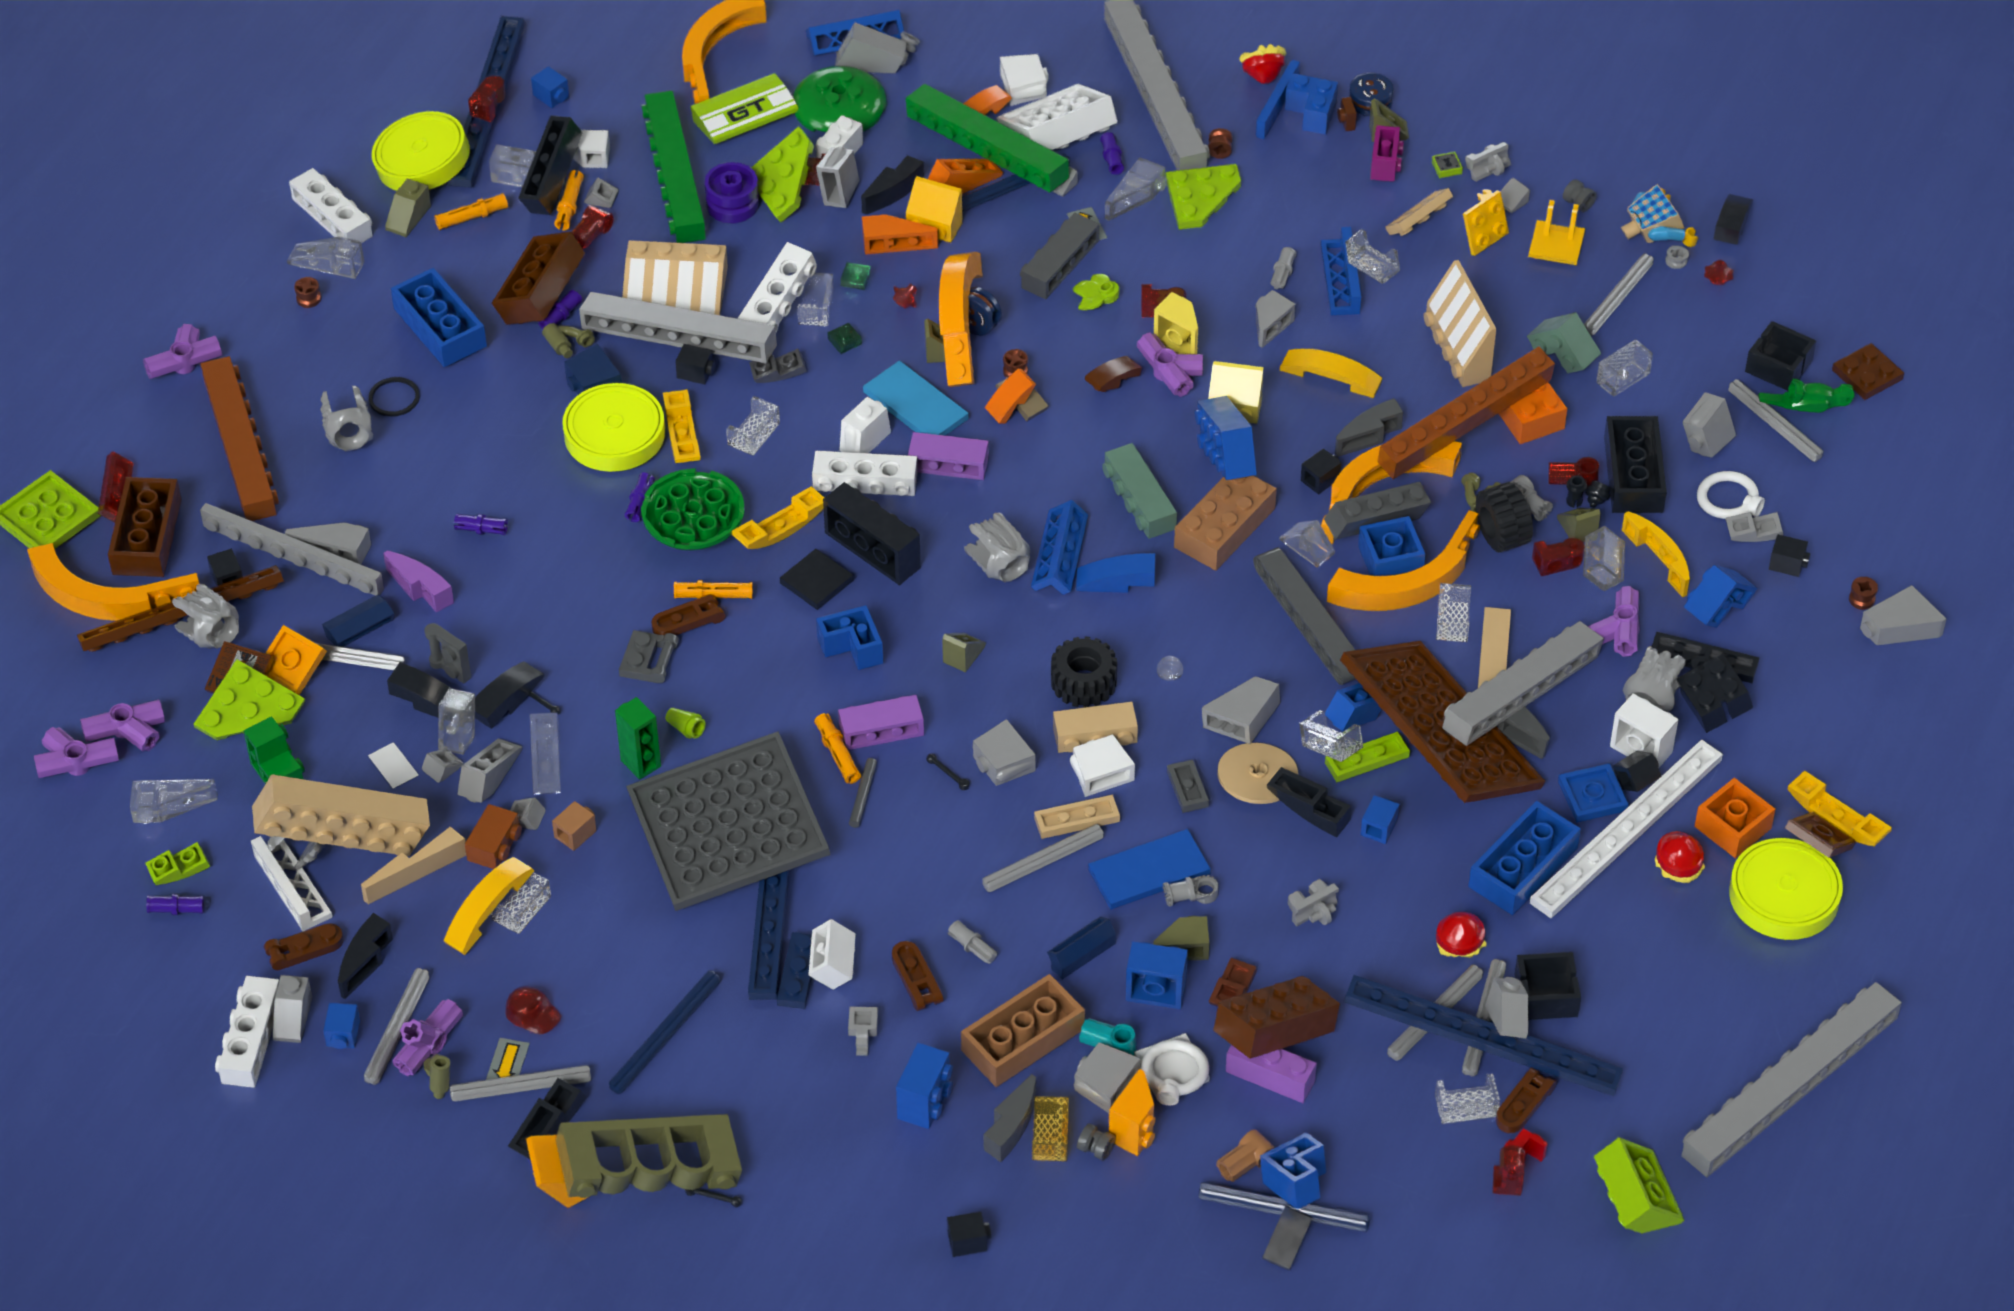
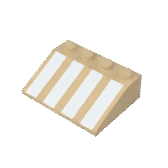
[622,241,728,315]
[1424,260,1496,387]

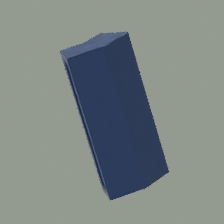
[322,595,394,647]
[1047,916,1116,980]

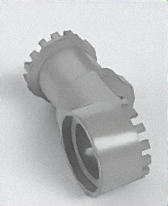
[1510,475,1553,522]
[1163,875,1218,906]

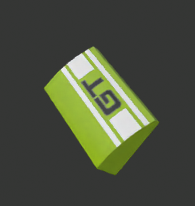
[691,73,798,144]

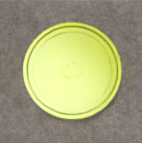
[372,111,470,191]
[563,383,665,472]
[1729,838,1843,940]

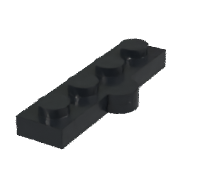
[1652,631,1760,684]

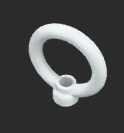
[1697,471,1765,519]
[1141,1039,1209,1106]

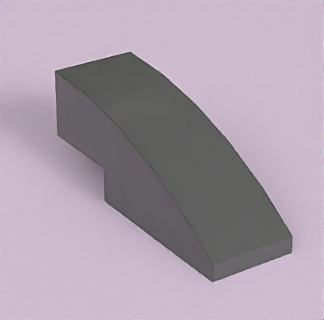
[1335,398,1403,457]
[1498,706,1550,759]
[983,1074,1036,1162]

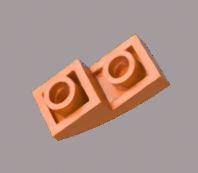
[963,85,1012,115]
[985,368,1036,424]

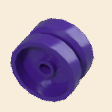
[704,162,759,224]

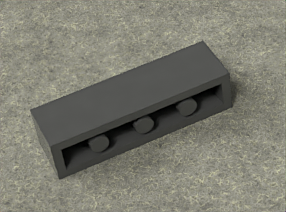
[1020,213,1099,300]
[1324,482,1431,540]

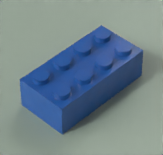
[391,268,487,367]
[1195,396,1257,480]
[1468,800,1581,916]

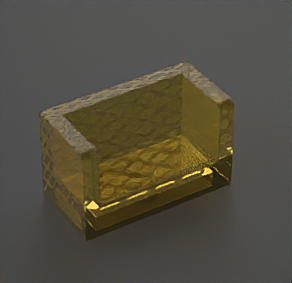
[1032,1096,1069,1161]

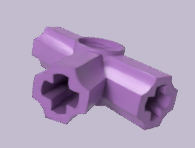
[143,324,222,379]
[1137,332,1203,397]
[1588,586,1640,657]
[80,699,165,752]
[34,727,119,778]
[393,999,463,1076]

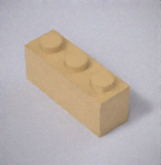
[1053,702,1138,753]

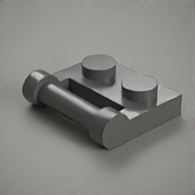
[424,623,472,684]
[619,630,679,683]

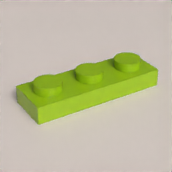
[1325,731,1410,783]

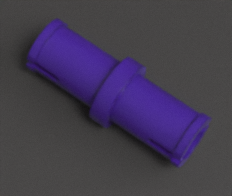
[1100,132,1124,175]
[538,290,582,330]
[624,472,655,522]
[454,513,508,536]
[146,893,204,915]

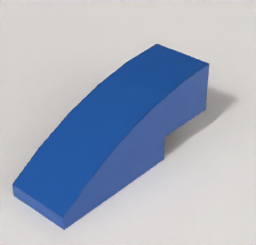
[1076,553,1155,593]

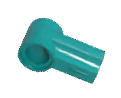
[1079,1018,1137,1056]

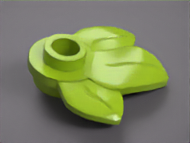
[1072,274,1120,310]

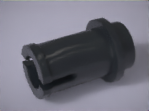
[1566,475,1587,508]

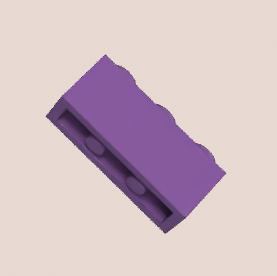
[908,432,989,480]
[838,695,924,750]
[1226,1045,1317,1103]

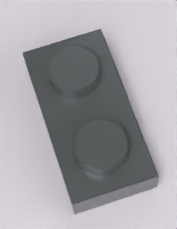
[1167,760,1209,813]

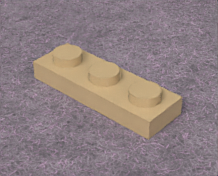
[1385,188,1453,236]
[1034,795,1120,839]

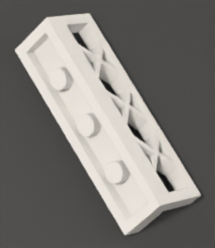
[251,836,332,931]

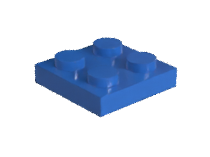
[1558,763,1628,823]

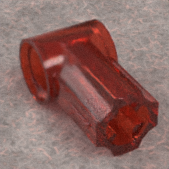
[571,205,614,249]
[1548,457,1599,485]

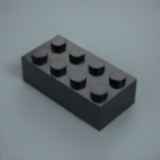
[1604,416,1667,513]
[823,482,921,586]

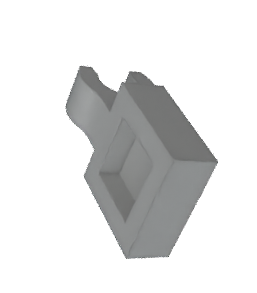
[848,1007,878,1056]

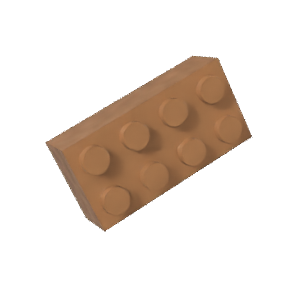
[1174,476,1277,571]
[961,974,1085,1087]

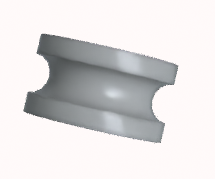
[900,32,920,53]
[1665,246,1689,269]

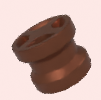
[1208,128,1233,159]
[294,277,321,308]
[1003,349,1028,378]
[1849,577,1878,610]

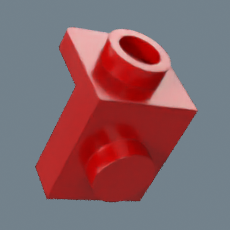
[1503,1128,1547,1173]

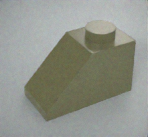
[385,178,431,237]
[1153,916,1209,960]

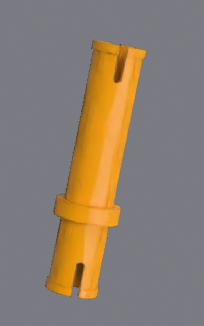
[554,170,584,231]
[434,193,508,230]
[674,580,753,599]
[814,713,861,784]

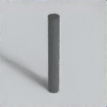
[849,758,877,828]

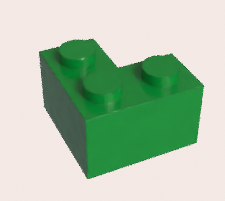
[243,716,305,784]

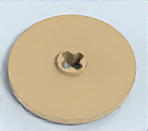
[1217,743,1298,804]

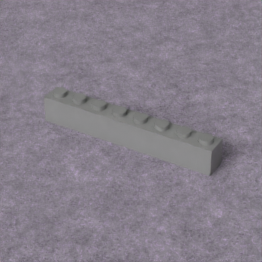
[579,292,777,363]
[1442,621,1604,746]

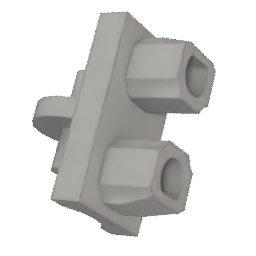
[1465,142,1511,181]
[1288,879,1339,926]

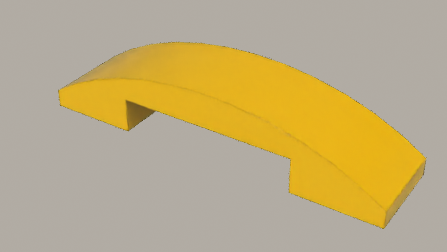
[1280,349,1382,398]
[663,389,701,463]
[732,486,824,549]
[1622,511,1690,598]
[1787,771,1892,846]
[444,857,534,955]

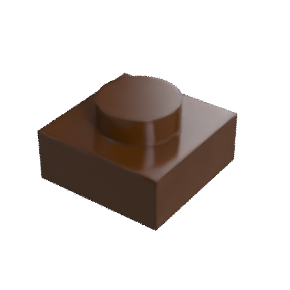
[1337,97,1356,132]

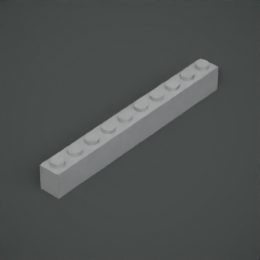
[1104,0,1210,171]
[1682,982,1902,1177]

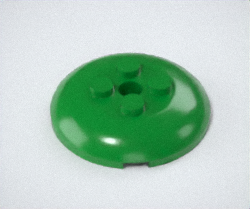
[792,66,887,132]
[641,468,744,550]

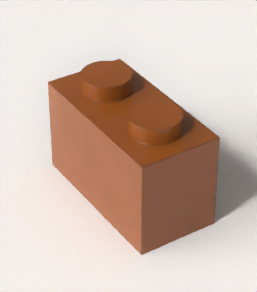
[465,804,522,869]

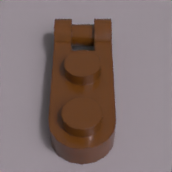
[651,594,726,635]
[264,923,343,970]
[892,941,944,1011]
[1496,1067,1557,1133]

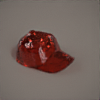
[505,986,561,1035]

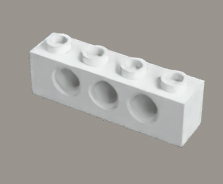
[289,168,373,250]
[738,242,817,332]
[812,451,917,496]
[215,976,279,1088]

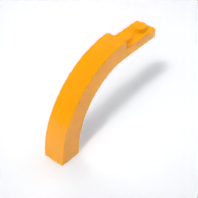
[682,0,767,104]
[939,252,983,387]
[1321,441,1462,544]
[1327,510,1480,611]
[27,543,199,621]

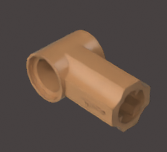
[1217,1129,1275,1182]

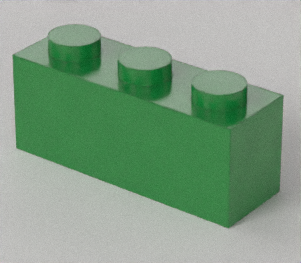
[615,697,661,780]

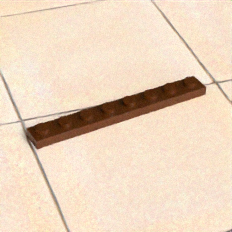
[77,565,284,652]

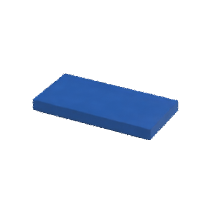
[1088,829,1211,910]

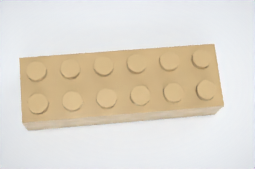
[252,775,430,856]

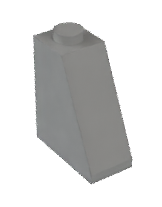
[835,23,908,74]
[1860,585,1946,645]
[1202,676,1280,744]

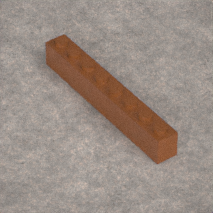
[1377,346,1555,480]
[200,356,279,521]

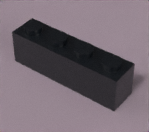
[518,115,583,215]

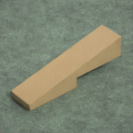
[1478,607,1511,688]
[361,827,466,905]

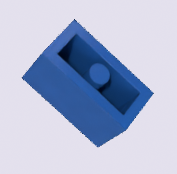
[1324,683,1381,731]

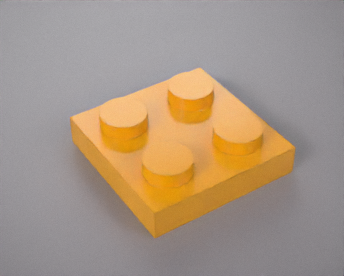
[265,625,327,695]

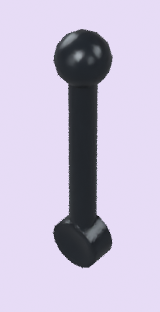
[528,691,561,716]
[926,753,969,790]
[685,1188,742,1207]

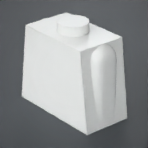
[1000,54,1048,106]
[840,397,891,454]
[1070,735,1135,797]

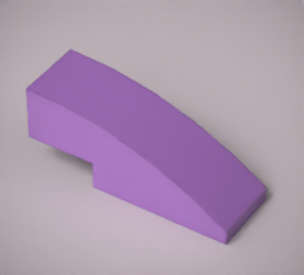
[383,551,454,612]

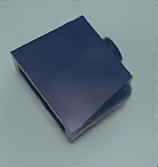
[564,343,622,395]

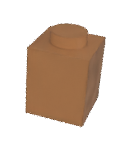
[552,801,596,851]

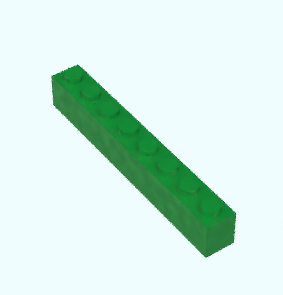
[906,84,1069,193]
[641,90,706,243]

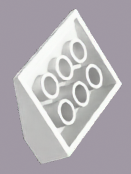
[997,84,1117,150]

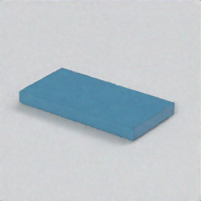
[863,360,969,436]

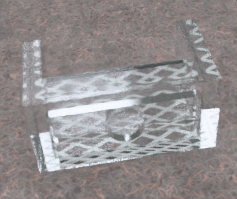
[1345,229,1400,284]
[797,273,834,326]
[1596,339,1653,397]
[726,396,780,456]
[1436,583,1471,642]
[1299,710,1363,762]
[491,872,551,934]
[1435,1074,1500,1124]

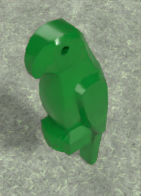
[1758,379,1855,413]

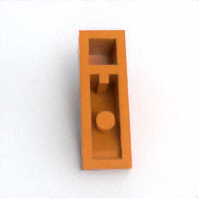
[928,159,1003,194]
[862,215,938,254]

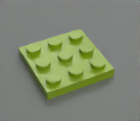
[0,470,102,549]

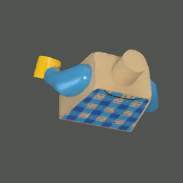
[1621,184,1698,247]

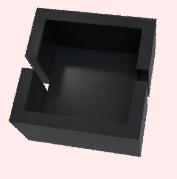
[1745,321,1816,391]
[1676,654,1753,733]
[1514,952,1581,1020]

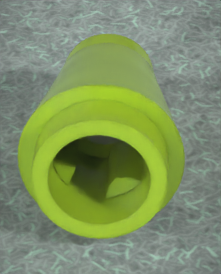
[665,707,706,739]

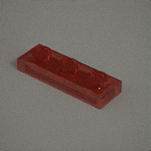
[98,451,134,523]

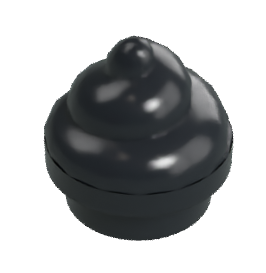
[1585,480,1611,508]

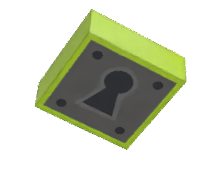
[1432,152,1463,178]

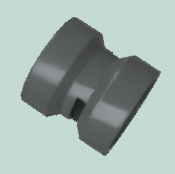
[1562,179,1597,212]
[1077,1123,1116,1161]

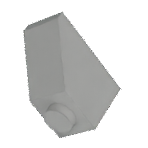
[1255,290,1295,348]
[273,975,312,1043]
[1485,977,1528,1038]

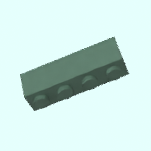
[1102,443,1177,539]

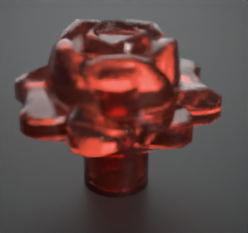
[1704,260,1734,285]
[893,283,918,309]

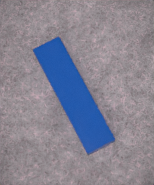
[1256,60,1300,139]

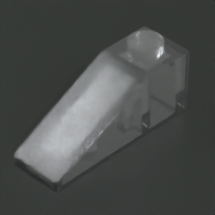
[1105,157,1167,221]
[287,237,364,279]
[530,713,561,794]
[129,779,218,824]

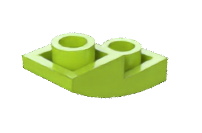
[145,842,210,885]

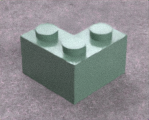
[1527,312,1601,373]

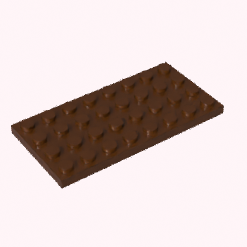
[1340,641,1545,803]

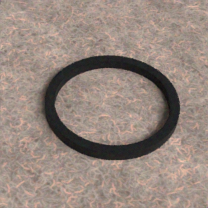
[369,377,419,417]

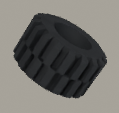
[1476,482,1533,553]
[1051,636,1117,708]

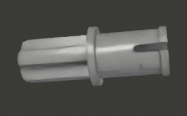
[1270,247,1296,290]
[948,920,997,964]

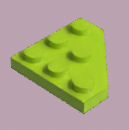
[751,126,814,222]
[1165,164,1241,230]
[193,659,305,740]

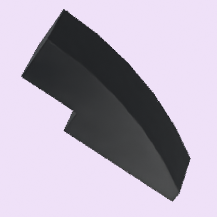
[861,155,924,215]
[1714,194,1753,245]
[467,661,544,729]
[387,662,470,726]
[1267,767,1351,838]
[338,913,393,999]
[508,1078,587,1160]

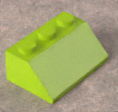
[1594,1137,1685,1233]

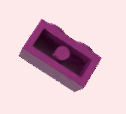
[1370,125,1404,182]

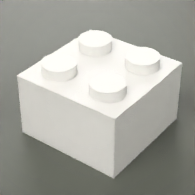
[1610,694,1678,768]

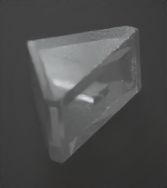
[1279,520,1335,568]

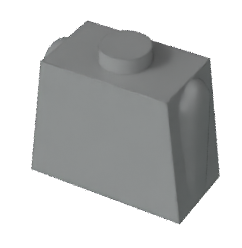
[816,147,859,208]
[1683,392,1736,458]
[972,719,1035,786]
[1074,1042,1140,1113]

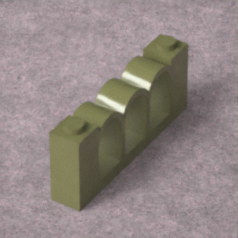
[555,1114,742,1198]

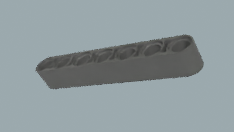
[1253,547,1356,685]

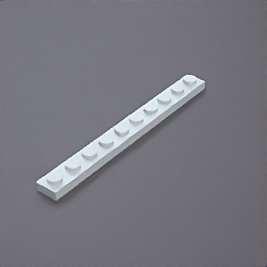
[1530,740,1723,918]

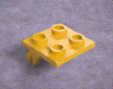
[1463,190,1509,256]
[1528,200,1585,266]

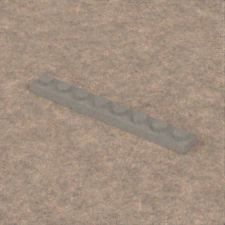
[200,503,384,596]

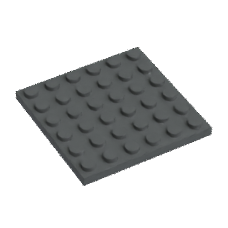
[626,731,831,911]

